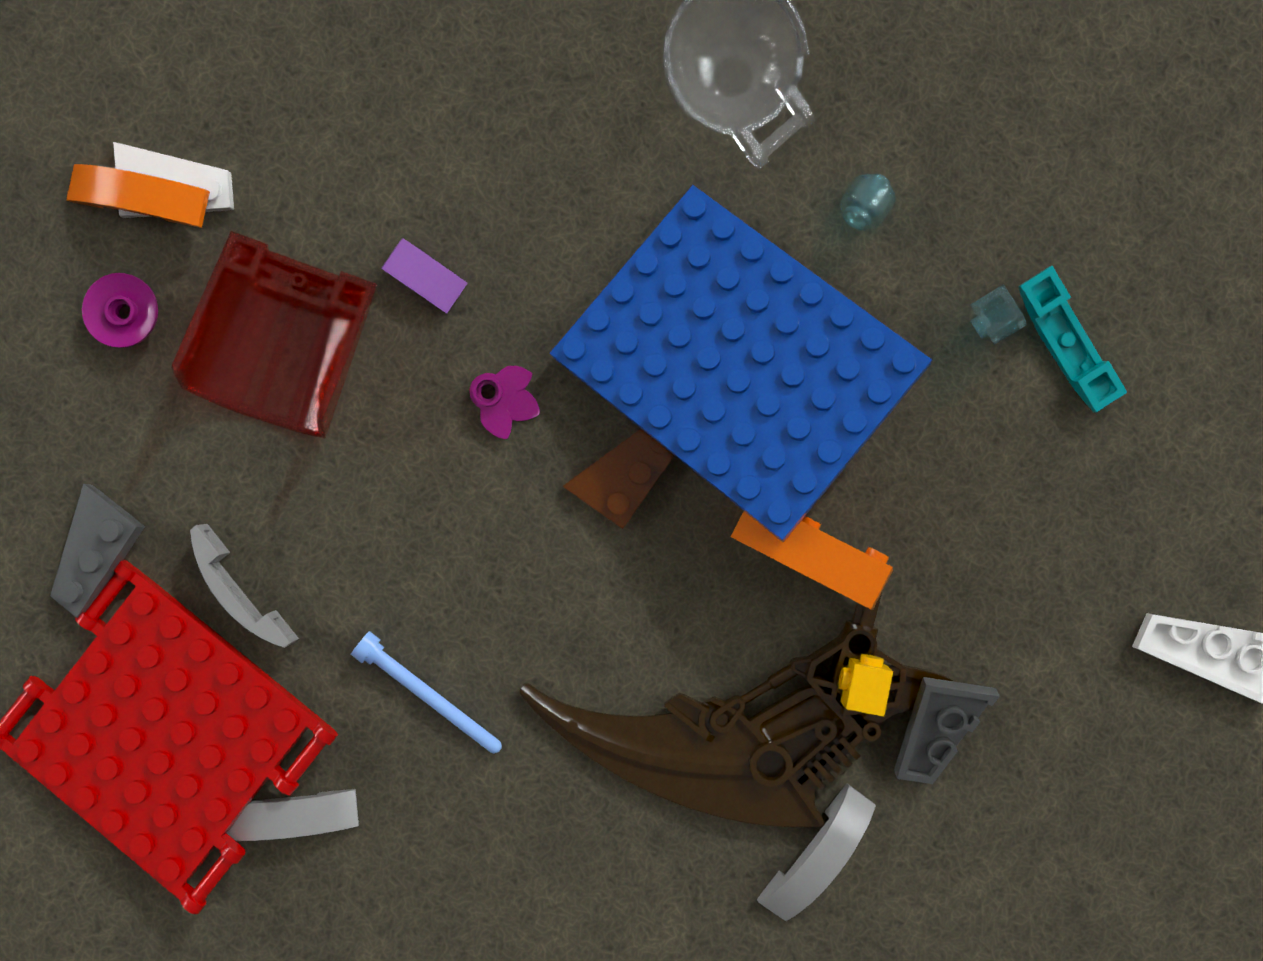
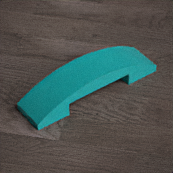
[1018,266,1127,412]

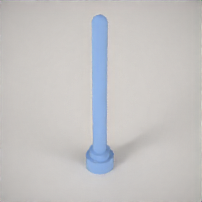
[350,631,502,754]

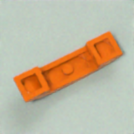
[66,164,210,228]

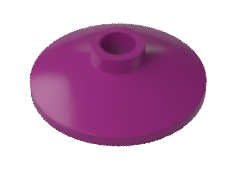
[82,273,158,348]

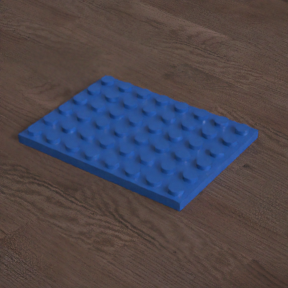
[549,185,932,542]

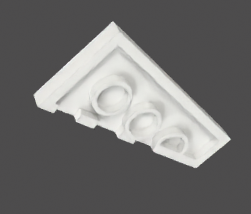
[1132,613,1263,704]

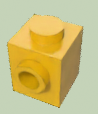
[838,654,893,717]

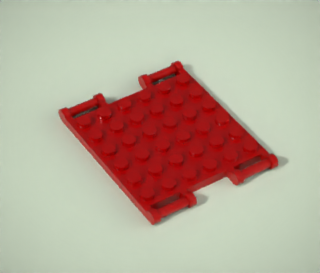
[0,560,338,914]

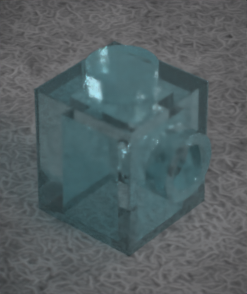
[970,284,1027,345]

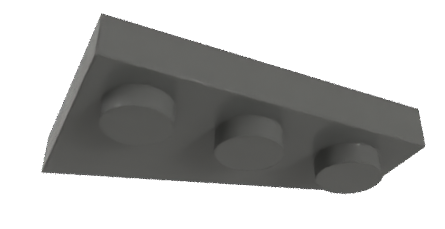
[50,484,145,618]
[894,677,1000,784]

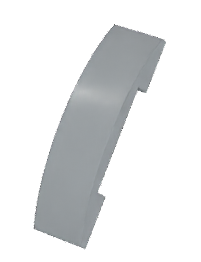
[190,524,299,648]
[757,783,876,921]
[227,789,359,841]

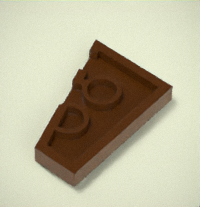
[563,429,675,529]

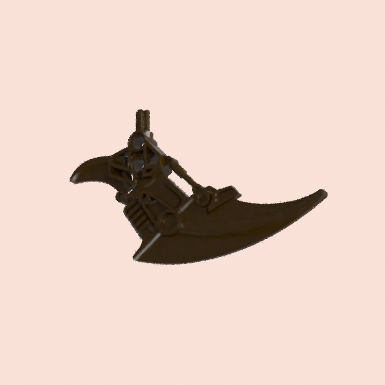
[520,593,954,828]

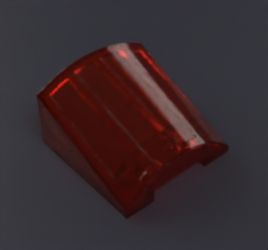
[171,231,377,438]

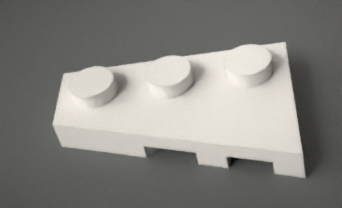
[113,142,234,218]

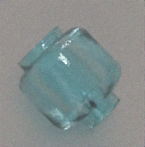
[840,174,896,230]

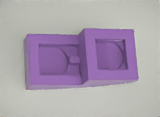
[381,238,467,313]

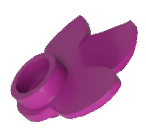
[470,366,540,439]

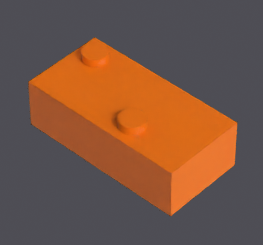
[731,512,893,610]

